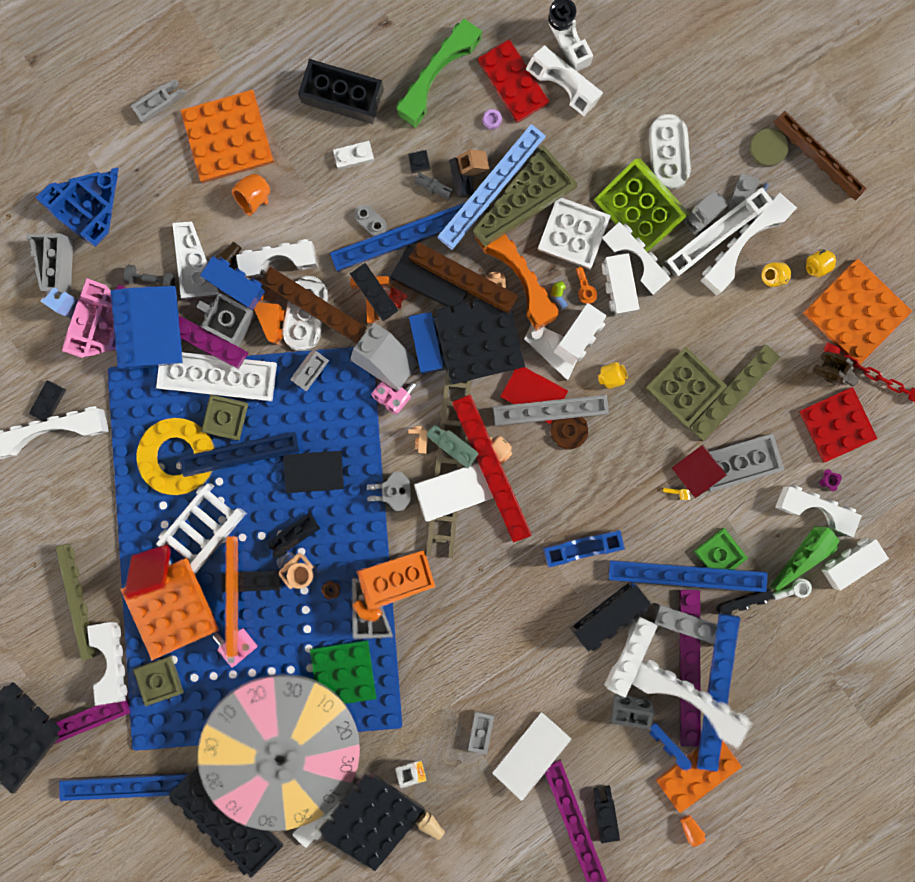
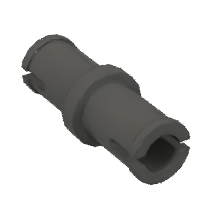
[414,172,453,200]

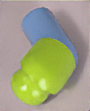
[551,281,568,310]

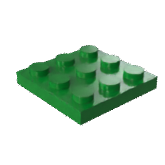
[310,640,377,704]

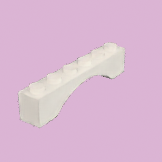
[664,187,774,277]
[700,193,797,296]
[0,406,109,460]
[632,660,752,749]

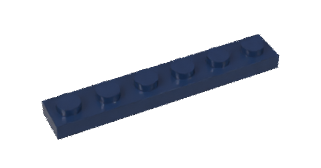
[180,432,300,477]

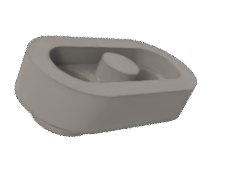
[354,205,388,237]

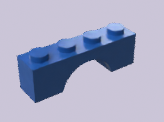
[542,530,625,567]

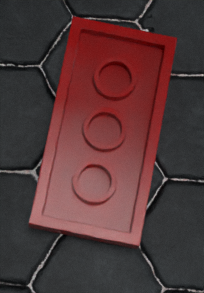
[478,39,549,123]

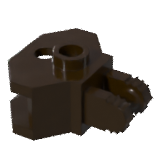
[813,352,859,386]

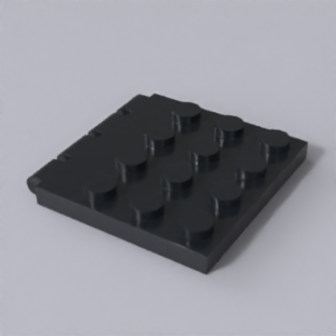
[434,299,525,385]
[0,682,61,794]
[318,773,425,871]

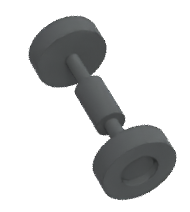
[124,264,175,286]

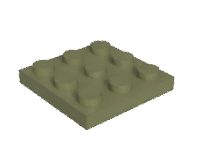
[645,347,727,428]

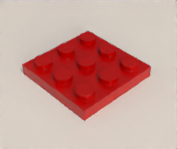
[799,387,878,463]

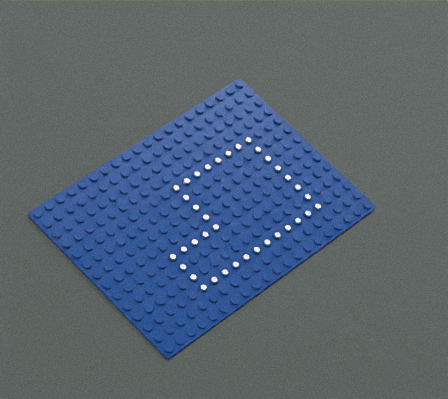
[108,347,402,751]

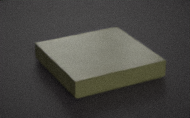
[201,394,248,441]
[133,656,184,706]

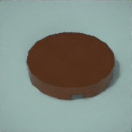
[550,417,588,450]

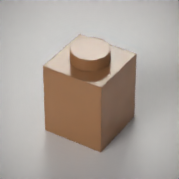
[457,149,490,176]

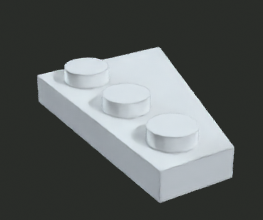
[524,324,577,381]

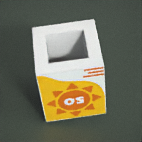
[395,761,427,788]

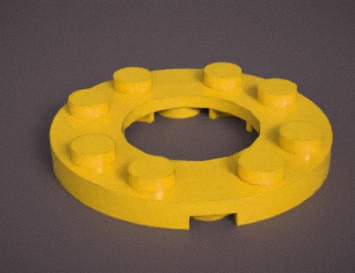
[137,418,215,495]

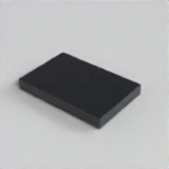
[284,451,344,493]

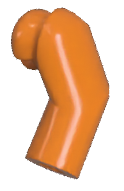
[352,600,382,622]

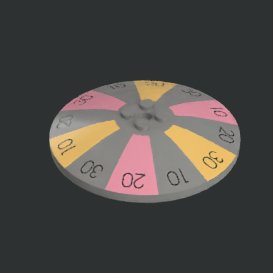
[198,674,360,831]

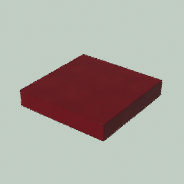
[672,445,727,499]

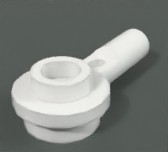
[772,578,812,600]

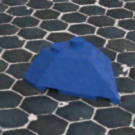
[36,167,119,247]

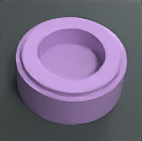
[483,109,502,130]

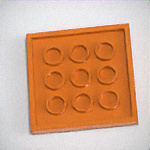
[180,89,274,183]
[803,258,912,365]
[120,558,219,660]

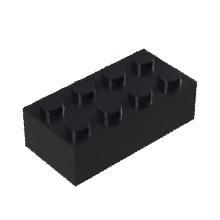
[298,59,384,124]
[570,582,651,652]

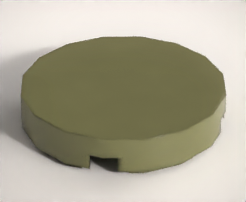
[749,128,788,167]

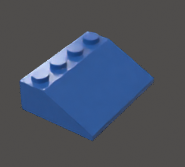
[111,286,183,370]

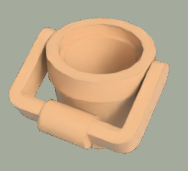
[279,553,314,589]

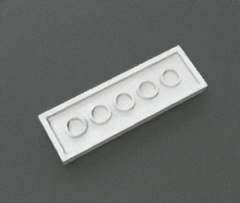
[156,352,277,401]

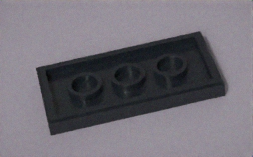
[390,245,468,310]

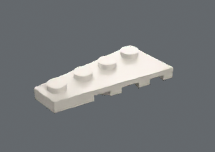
[172,222,219,299]

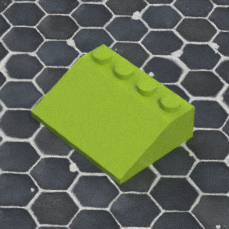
[594,158,690,253]

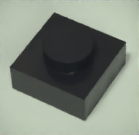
[408,150,430,174]

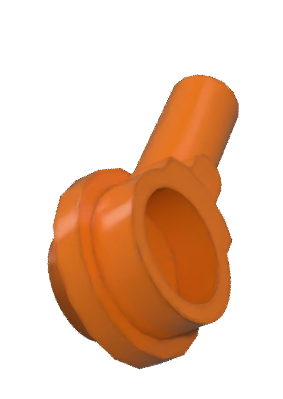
[575,267,597,304]

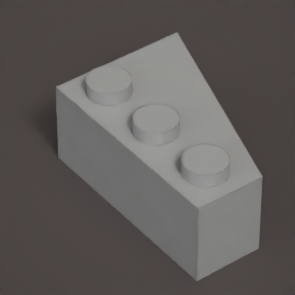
[26,234,73,296]
[352,577,393,639]

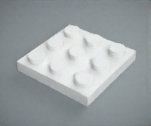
[537,198,611,270]

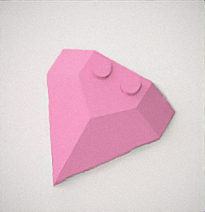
[62,279,116,358]

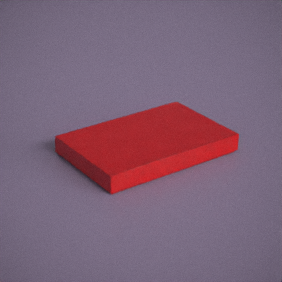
[500,367,568,424]
[124,544,171,600]

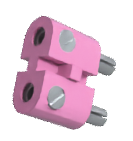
[371,381,416,415]
[213,628,258,668]

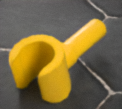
[663,488,690,500]

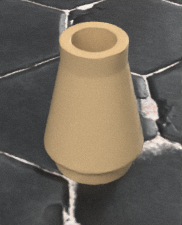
[416,811,445,840]

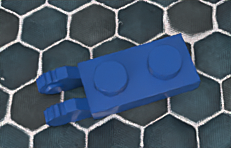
[649,722,691,771]

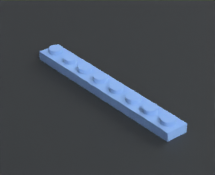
[438,124,546,250]

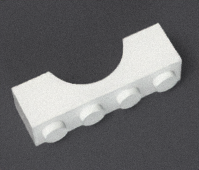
[526,46,603,116]
[602,222,671,295]
[236,239,318,280]
[775,484,862,537]
[604,615,658,698]
[87,622,127,706]

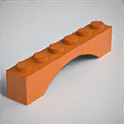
[475,234,559,331]

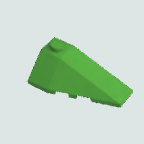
[769,526,840,591]

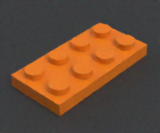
[357,550,435,610]
[655,740,742,813]

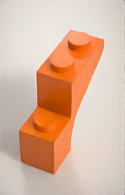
[233,287,285,345]

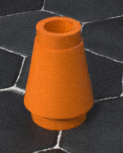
[680,815,706,847]

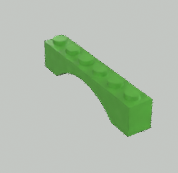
[396,18,482,128]

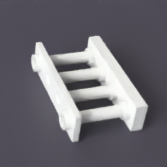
[157,484,247,573]

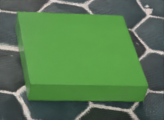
[693,528,748,569]

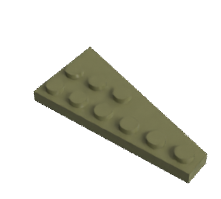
[474,144,578,247]

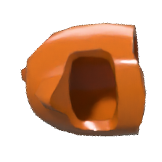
[232,174,270,216]

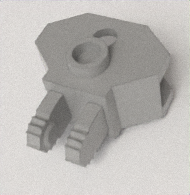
[367,472,411,511]

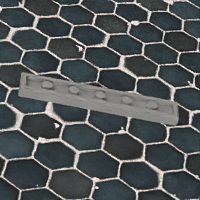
[492,395,609,426]

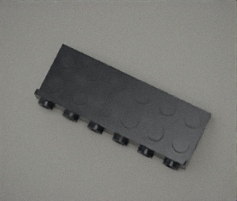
[168,765,283,878]

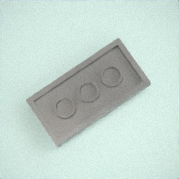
[708,434,784,492]

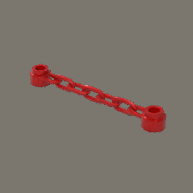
[823,343,915,403]

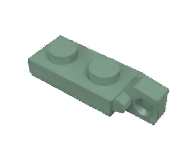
[427,425,478,469]

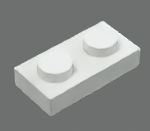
[333,141,374,170]

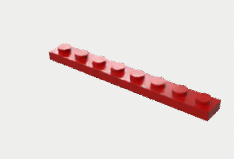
[452,394,532,543]

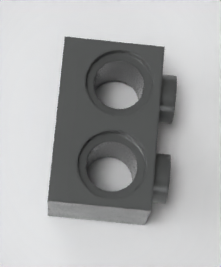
[611,694,654,730]

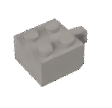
[196,293,256,347]

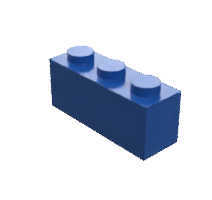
[200,257,265,311]
[409,312,446,375]

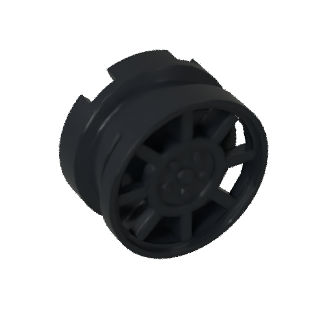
[548,0,577,31]

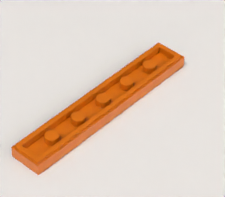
[226,536,238,657]

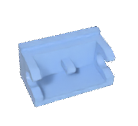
[41,288,78,319]

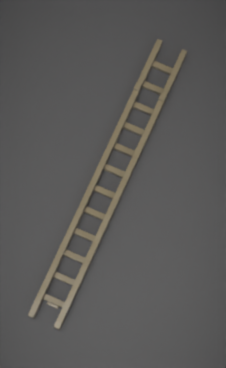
[426,310,472,558]

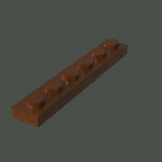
[773,111,867,201]
[409,242,518,314]
[260,267,367,344]

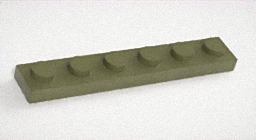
[688,344,780,441]
[56,544,97,661]

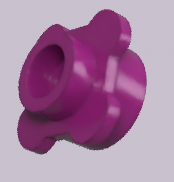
[819,469,842,491]

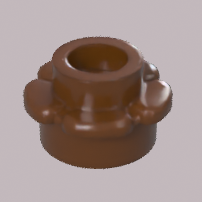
[321,580,341,600]

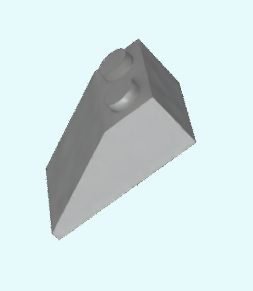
[350,323,418,391]

